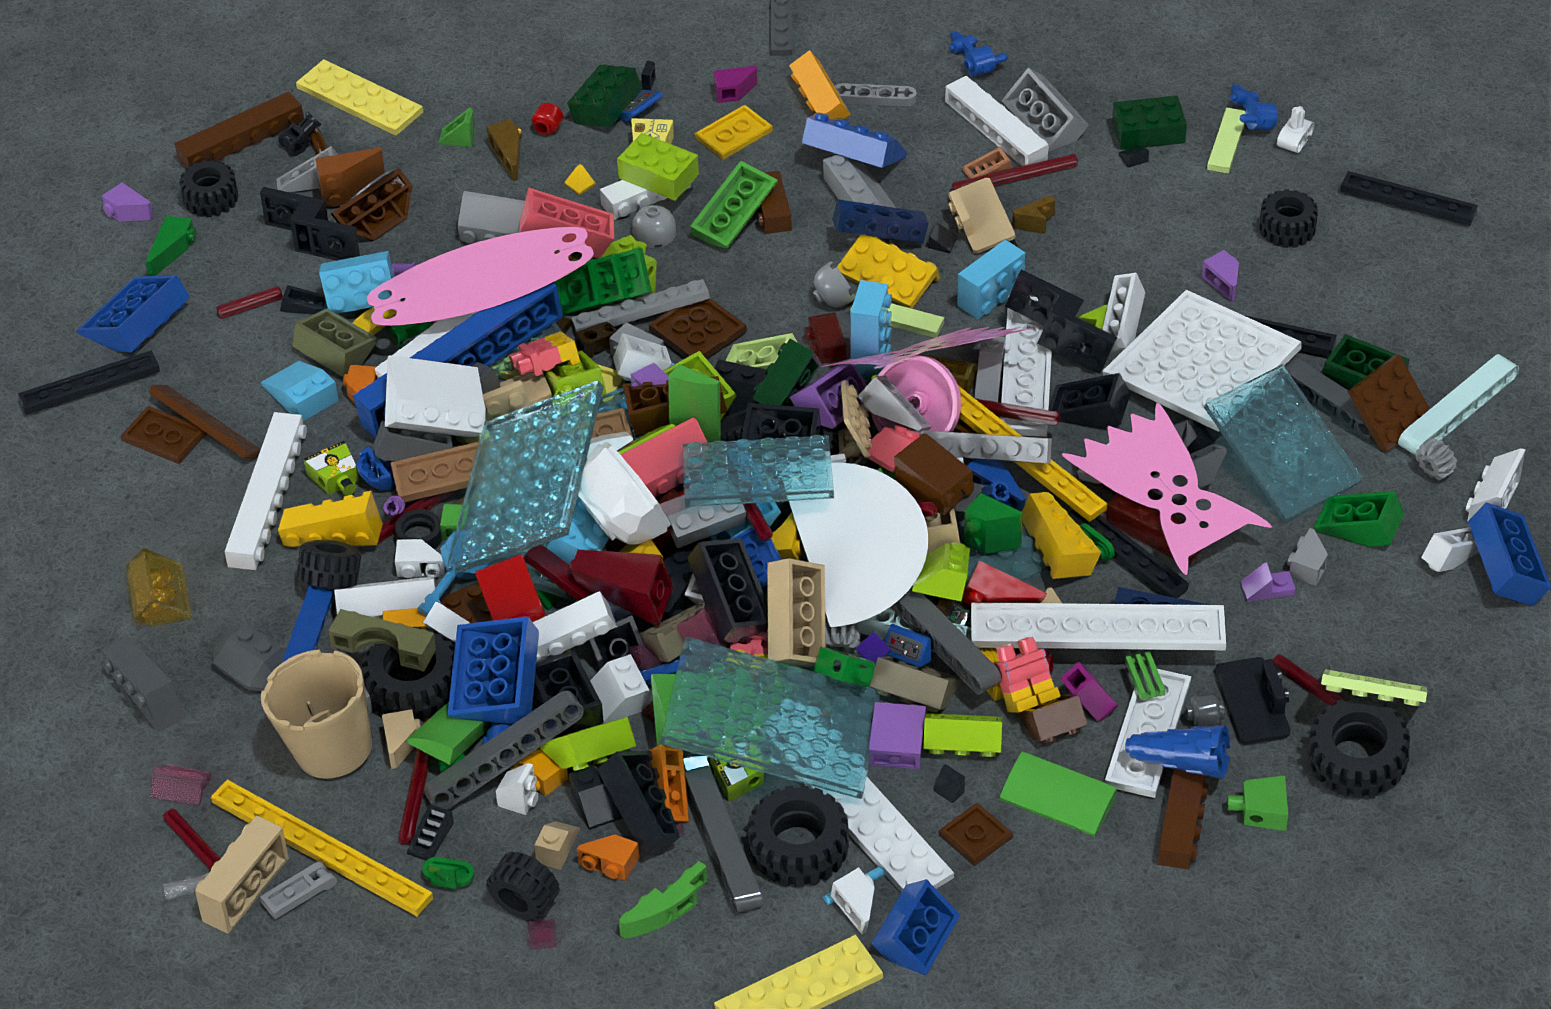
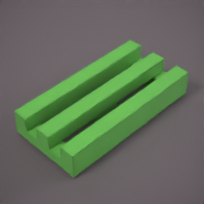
[1125,652,1165,700]

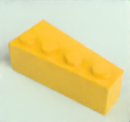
[1022,492,1101,579]

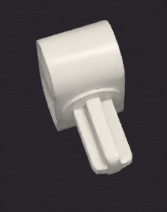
[1277,106,1314,153]

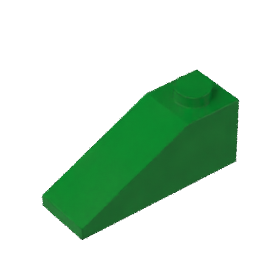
[146,216,196,276]

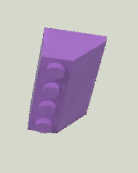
[790,358,867,429]

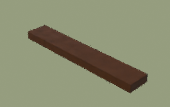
[149,385,261,459]

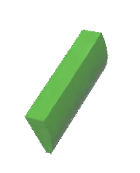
[690,161,778,248]
[668,364,721,445]
[406,702,490,765]
[999,751,1117,837]

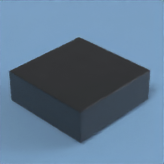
[641,61,656,90]

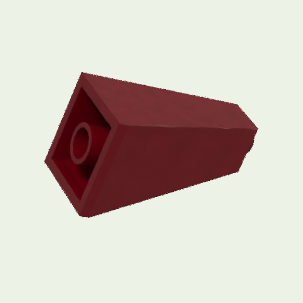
[570,549,673,625]

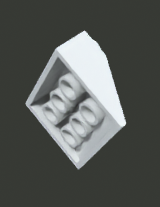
[385,355,485,438]

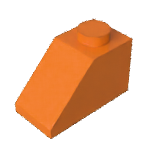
[343,365,377,405]

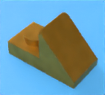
[1012,195,1055,234]

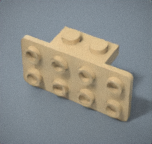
[948,178,1016,254]
[483,371,552,424]
[838,380,872,459]

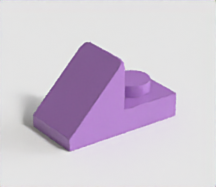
[1240,562,1296,602]

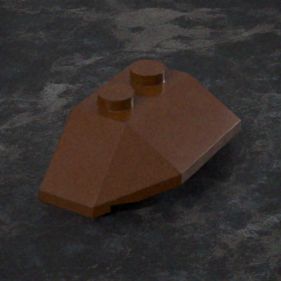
[331,168,413,241]

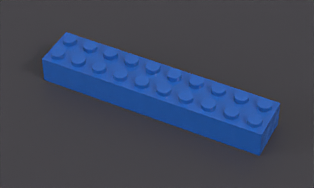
[353,282,563,439]

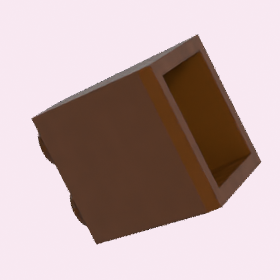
[894,433,974,515]

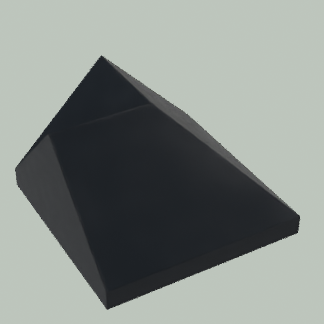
[1172,417,1216,454]
[588,615,650,669]

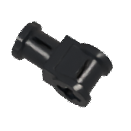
[278,112,322,156]

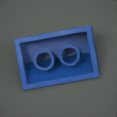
[871,879,960,975]

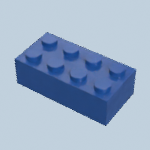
[1468,503,1551,606]

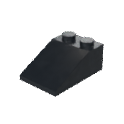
[1048,373,1131,429]
[741,403,821,462]

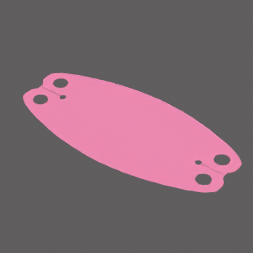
[367,227,594,325]

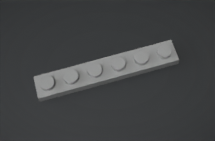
[571,279,710,332]
[914,430,1052,463]

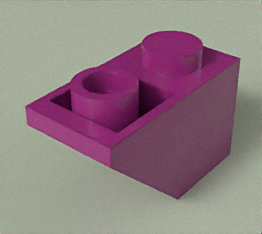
[714,66,757,103]
[1060,662,1118,722]

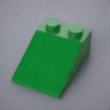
[1314,491,1404,547]

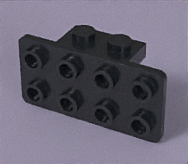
[1215,657,1291,744]

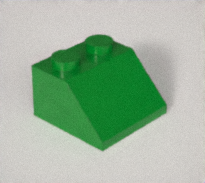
[964,493,1023,554]

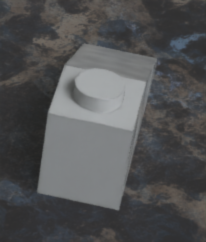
[276,146,338,192]
[975,336,1005,402]
[857,376,932,431]

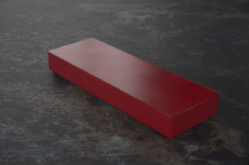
[523,542,592,601]

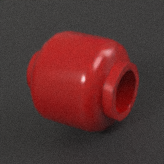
[531,103,564,135]

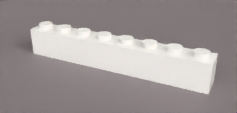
[225,412,307,570]

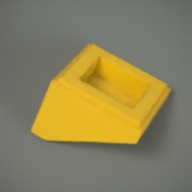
[564,164,596,195]

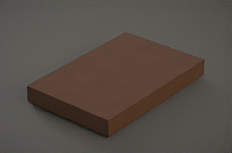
[121,406,207,465]

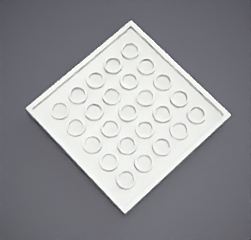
[1103,290,1301,432]

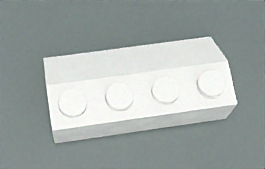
[334,576,436,619]

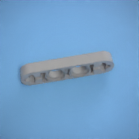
[835,83,917,106]

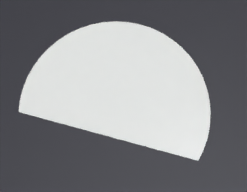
[780,463,928,627]

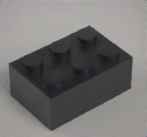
[533,650,604,738]

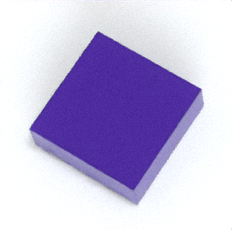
[856,631,892,666]

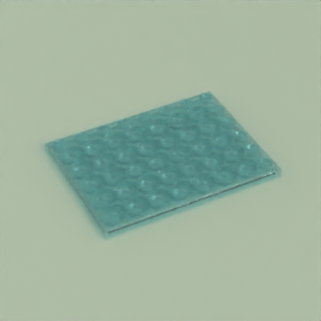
[446,380,604,574]
[659,636,880,799]

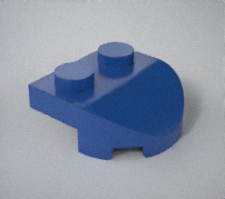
[356,447,396,490]

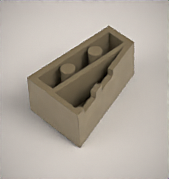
[640,602,716,663]

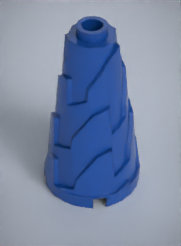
[1125,725,1230,778]

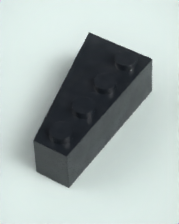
[661,538,710,622]
[598,751,680,856]

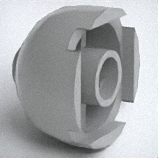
[632,205,676,248]
[813,261,855,308]

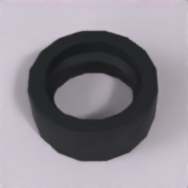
[395,510,442,550]

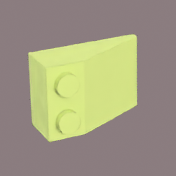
[725,333,798,369]

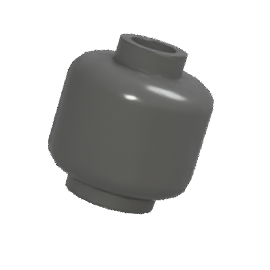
[1185,694,1224,726]

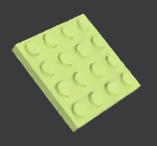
[1321,669,1427,706]

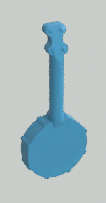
[417,531,490,617]

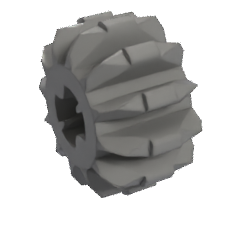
[1415,438,1457,480]
[825,622,860,654]

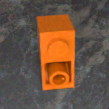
[577,834,639,881]

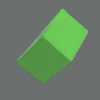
[438,107,476,147]

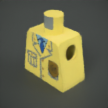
[631,118,674,144]

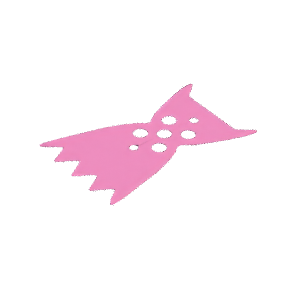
[821,327,1034,368]
[1062,403,1272,575]

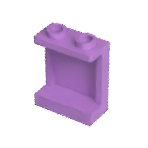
[869,702,926,769]

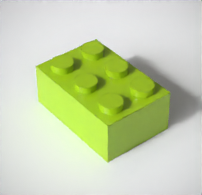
[617,133,699,201]

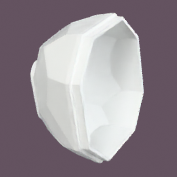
[576,442,671,545]

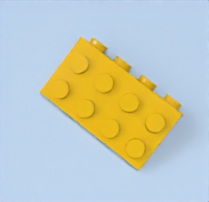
[837,235,940,309]

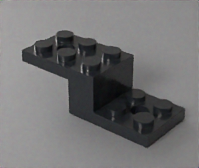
[260,187,360,261]
[1005,269,1117,374]

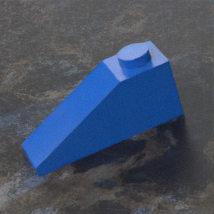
[967,458,1026,512]

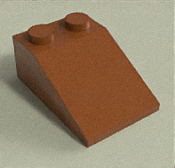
[315,147,385,208]

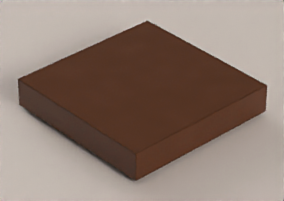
[939,803,1013,866]

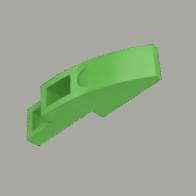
[619,861,708,939]

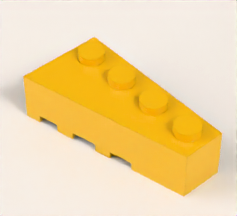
[278,491,383,547]

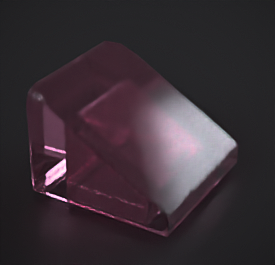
[630,645,662,670]
[528,919,557,950]

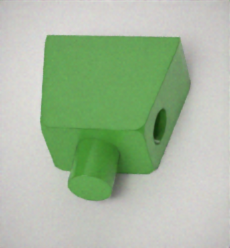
[1227,776,1288,831]

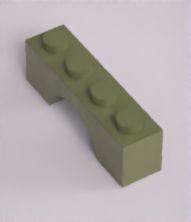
[328,609,436,671]

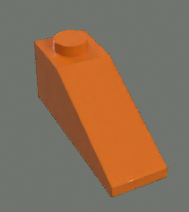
[649,744,689,823]

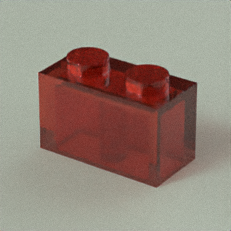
[805,312,846,364]

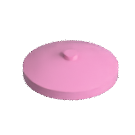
[871,355,961,432]

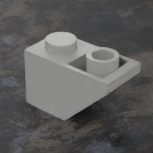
[1287,528,1328,586]

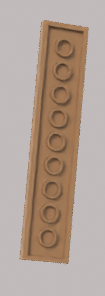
[391,408,634,502]

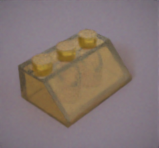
[126,548,192,627]

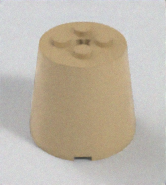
[261,650,372,779]

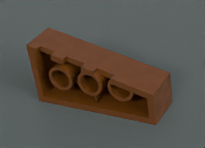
[623,376,727,435]

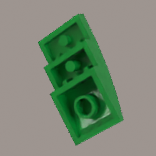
[554,248,652,315]

